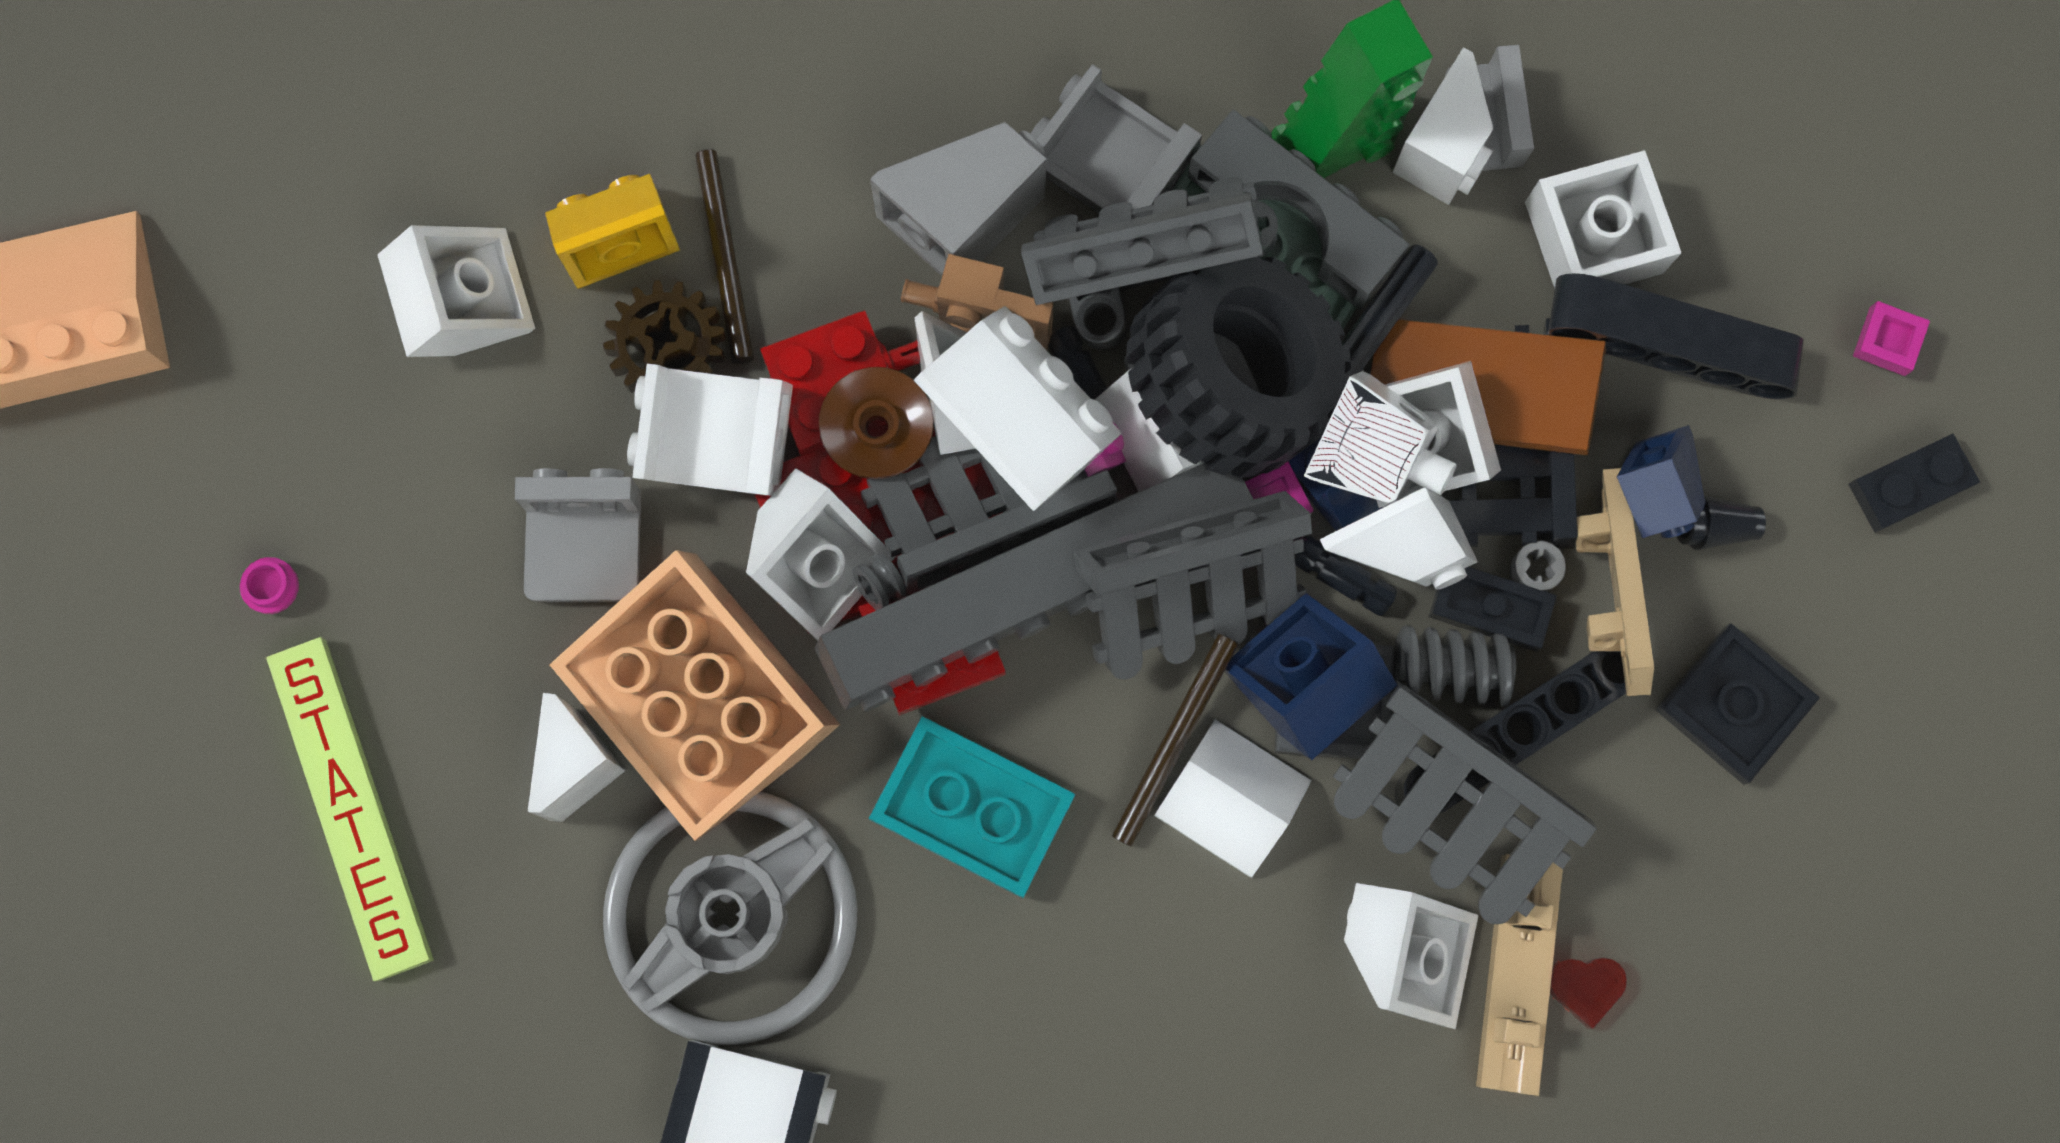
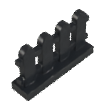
[1449,318,1577,549]

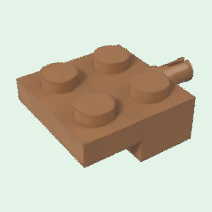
[901,254,1054,351]

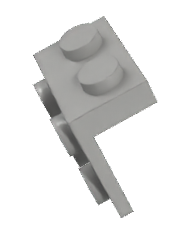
[515,468,641,602]

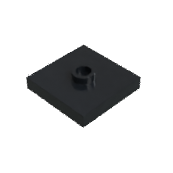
[1655,623,1820,785]

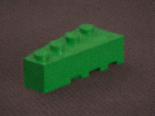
[1271,0,1433,178]

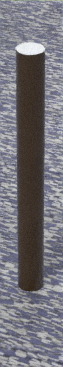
[695,149,754,364]
[1112,633,1239,847]

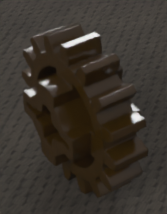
[603,280,727,393]

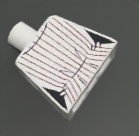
[1304,371,1457,503]

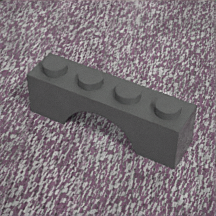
[1187,109,1410,311]

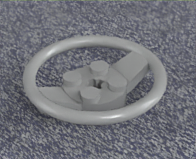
[603,792,857,1045]

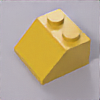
[545,174,680,289]

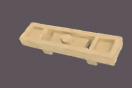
[1576,468,1654,696]
[1476,854,1563,1096]

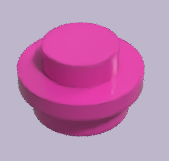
[240,557,299,614]

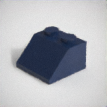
[1225,593,1397,761]

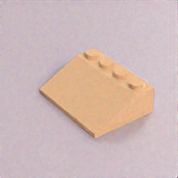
[0,211,170,409]
[549,550,840,841]

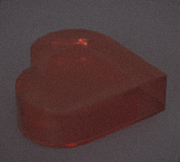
[1550,958,1627,1029]

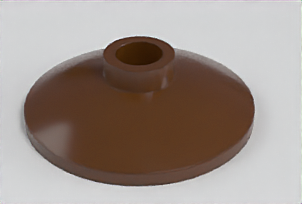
[819,367,934,479]

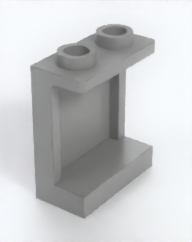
[1031,64,1202,213]

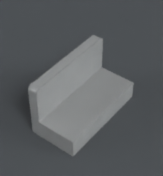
[1445,45,1534,171]

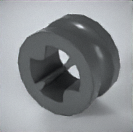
[853,553,907,610]

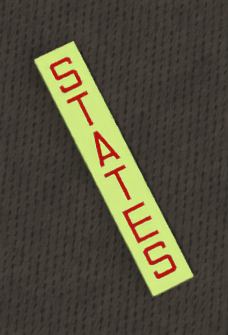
[266,637,434,981]

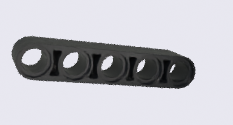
[1548,273,1804,399]
[1395,651,1626,814]

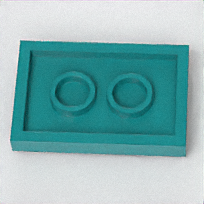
[869,716,1076,899]

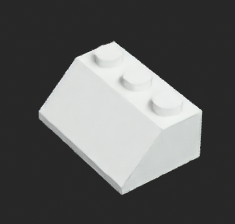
[914,306,1122,511]

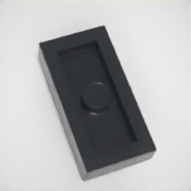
[1848,434,1980,533]
[1428,567,1557,652]

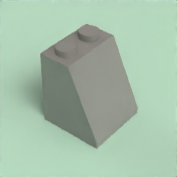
[870,122,1047,276]

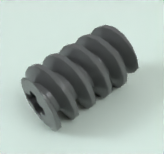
[1393,625,1516,707]

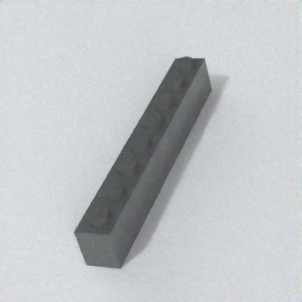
[814,463,1254,712]

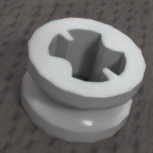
[1509,541,1566,592]

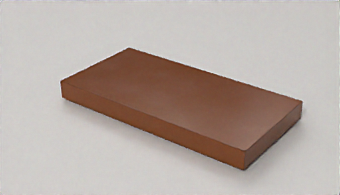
[1370,320,1606,455]

